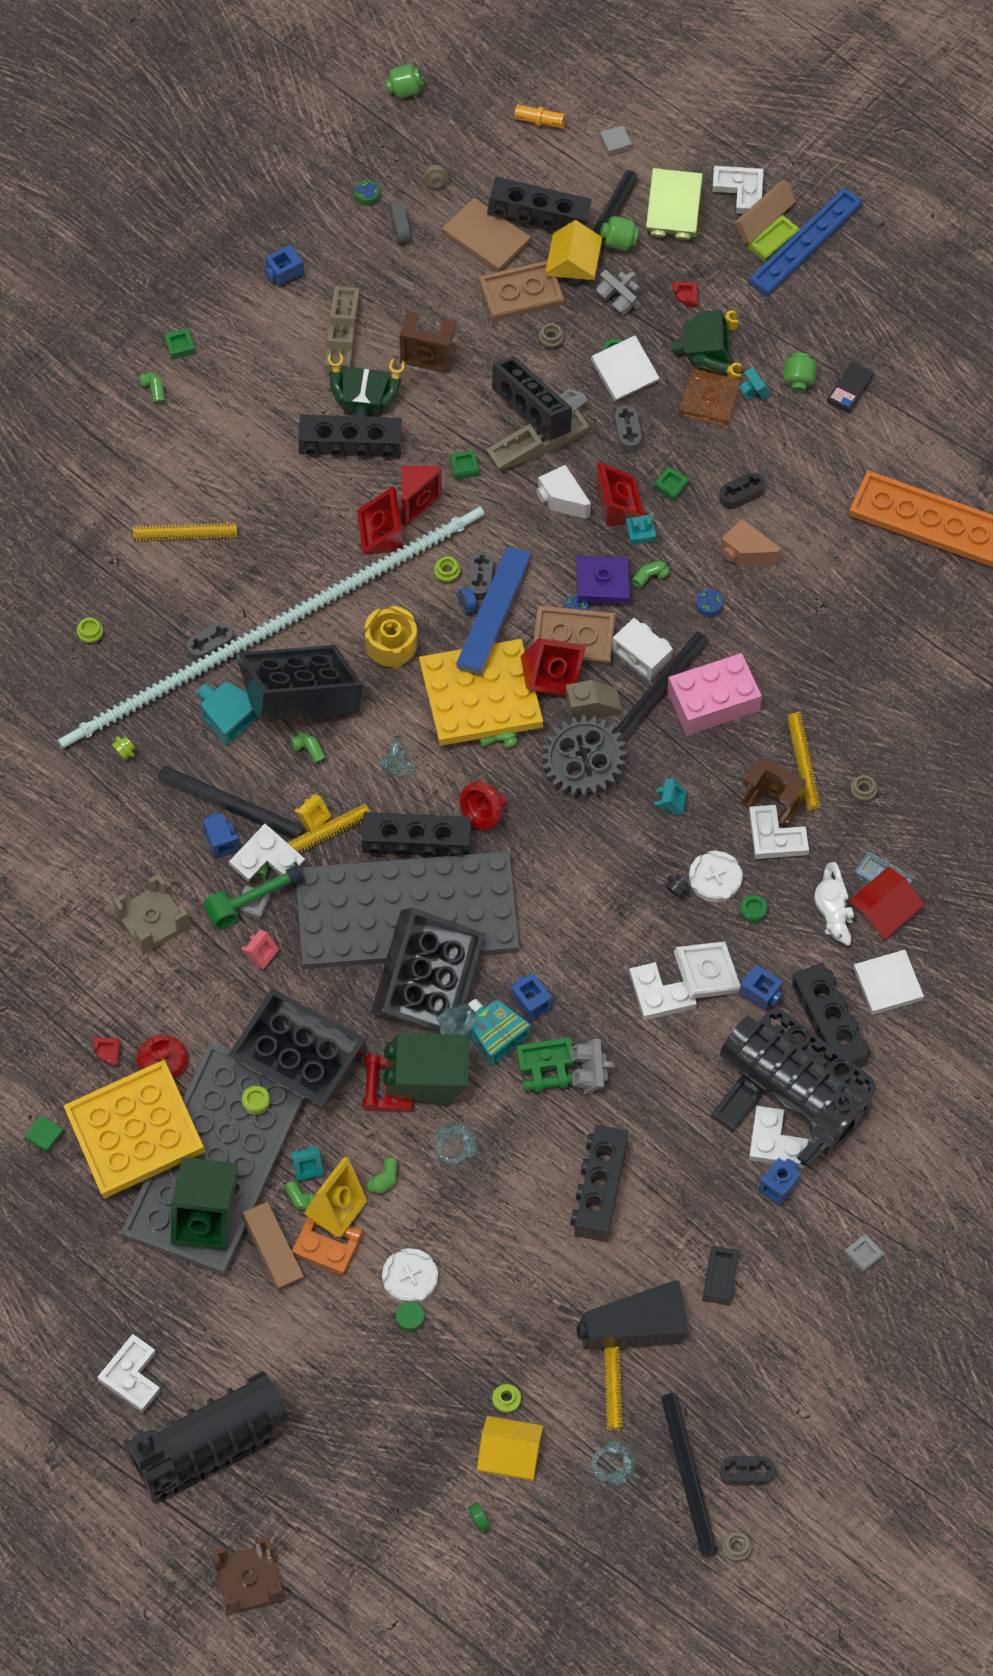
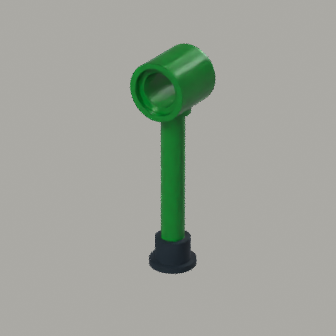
[203,862,306,930]

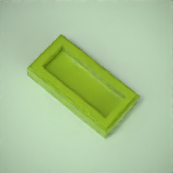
[747,215,800,263]

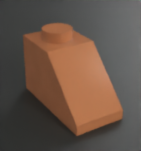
[720,519,781,567]

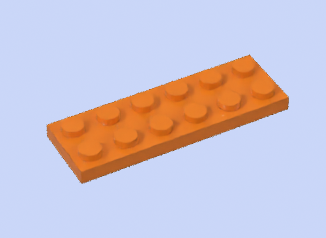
[849,470,993,567]

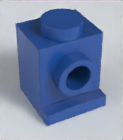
[264,244,304,286]
[203,813,240,859]
[739,964,784,1011]
[511,973,552,1023]
[758,1158,801,1206]

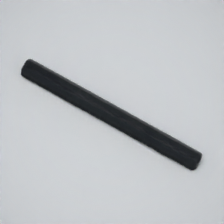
[566,170,637,287]
[615,631,707,741]
[158,766,304,839]
[661,1393,717,1557]

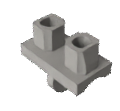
[596,269,642,316]
[570,1039,615,1095]

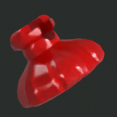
[459,781,508,830]
[136,1034,188,1079]

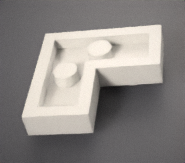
[712,166,763,214]
[749,805,809,859]
[228,824,305,882]
[629,962,697,1021]
[749,1106,808,1168]
[97,1334,161,1413]

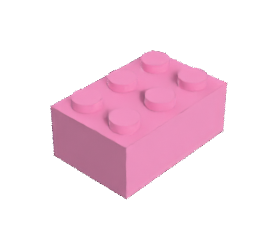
[667,653,762,735]

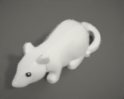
[814,862,854,946]

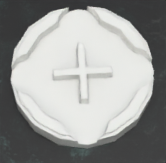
[689,851,743,903]
[382,1248,438,1303]

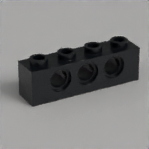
[487,177,592,231]
[492,356,572,440]
[298,414,402,459]
[362,812,471,858]
[791,962,870,1075]
[570,1125,628,1242]

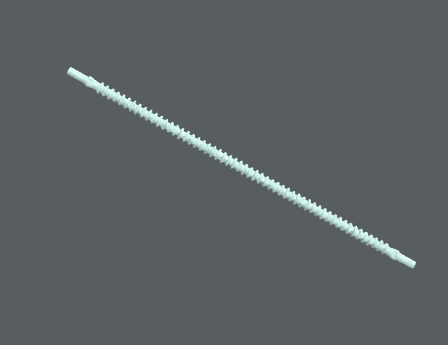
[57,507,485,749]

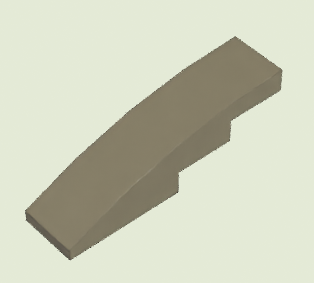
[324,286,360,373]
[486,409,590,470]

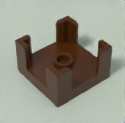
[399,310,456,374]
[741,756,806,828]
[212,1536,284,1616]

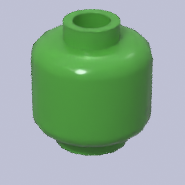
[386,64,424,99]
[600,216,638,251]
[783,353,817,392]

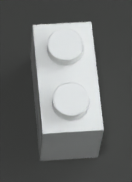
[612,618,673,682]

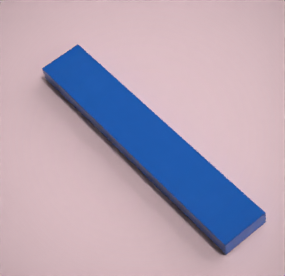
[748,188,863,298]
[456,547,531,675]

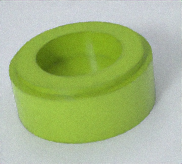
[242,1086,270,1115]

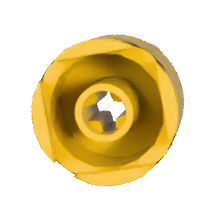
[365,606,417,669]

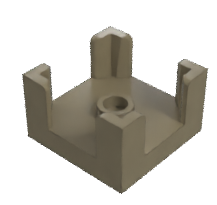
[113,874,189,955]

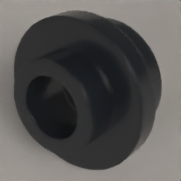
[665,875,690,899]

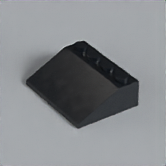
[237,645,363,721]
[371,907,485,1034]
[228,988,368,1109]

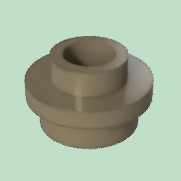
[424,165,448,189]
[539,323,564,348]
[851,775,877,801]
[722,1532,752,1561]

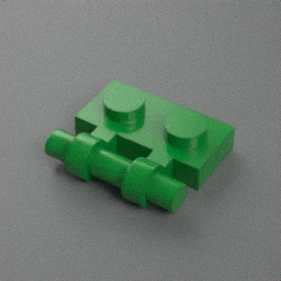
[516,1037,575,1093]

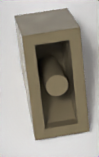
[565,680,623,723]

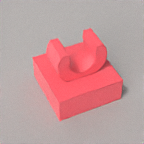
[241,930,279,969]

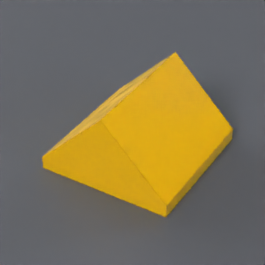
[545,220,602,280]
[304,1157,367,1237]
[477,1416,543,1481]

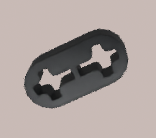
[719,473,765,509]
[720,1456,775,1486]

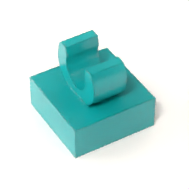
[739,367,771,400]
[626,515,656,546]
[654,778,687,815]
[291,1146,324,1181]

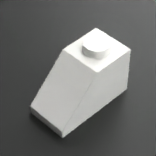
[536,465,591,519]

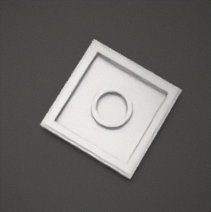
[591,336,659,402]
[674,942,740,999]
[853,950,924,1015]

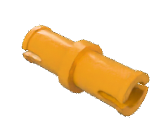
[514,104,566,129]

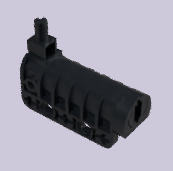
[123,1370,289,1504]

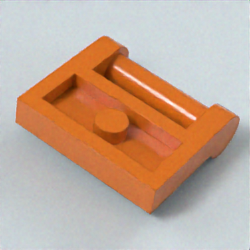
[292,1216,364,1276]

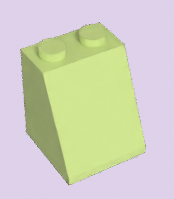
[646,168,702,240]

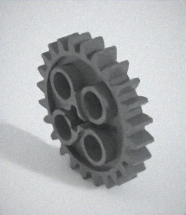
[541,715,628,799]

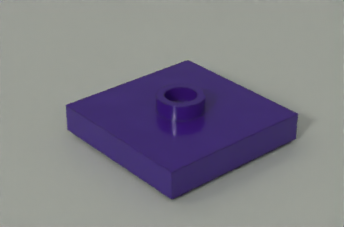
[576,556,630,604]

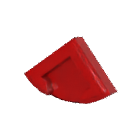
[672,282,697,308]
[93,1037,121,1068]

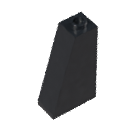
[576,1280,688,1349]

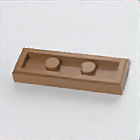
[735,180,796,243]
[241,1202,304,1290]

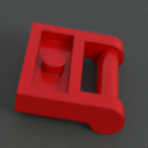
[362,1054,412,1113]

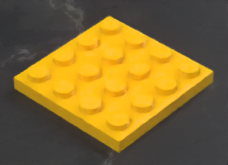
[419,639,543,746]
[63,1060,206,1199]

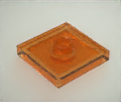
[679,369,741,426]

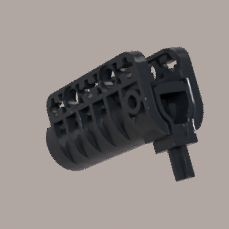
[720,1009,876,1168]

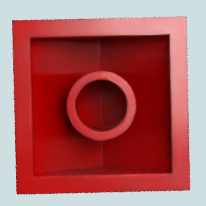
[596,462,645,527]
[401,466,442,527]
[357,487,402,555]
[520,638,586,695]
[848,866,925,941]

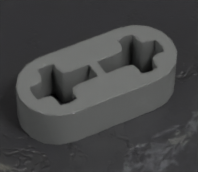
[389,200,411,243]
[615,405,642,452]
[468,551,493,600]
[187,622,233,661]

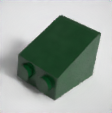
[383,1034,470,1106]
[171,1157,238,1250]

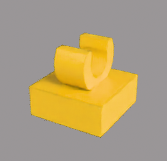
[295,794,331,832]

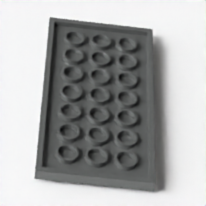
[296,852,519,969]
[121,1043,304,1276]

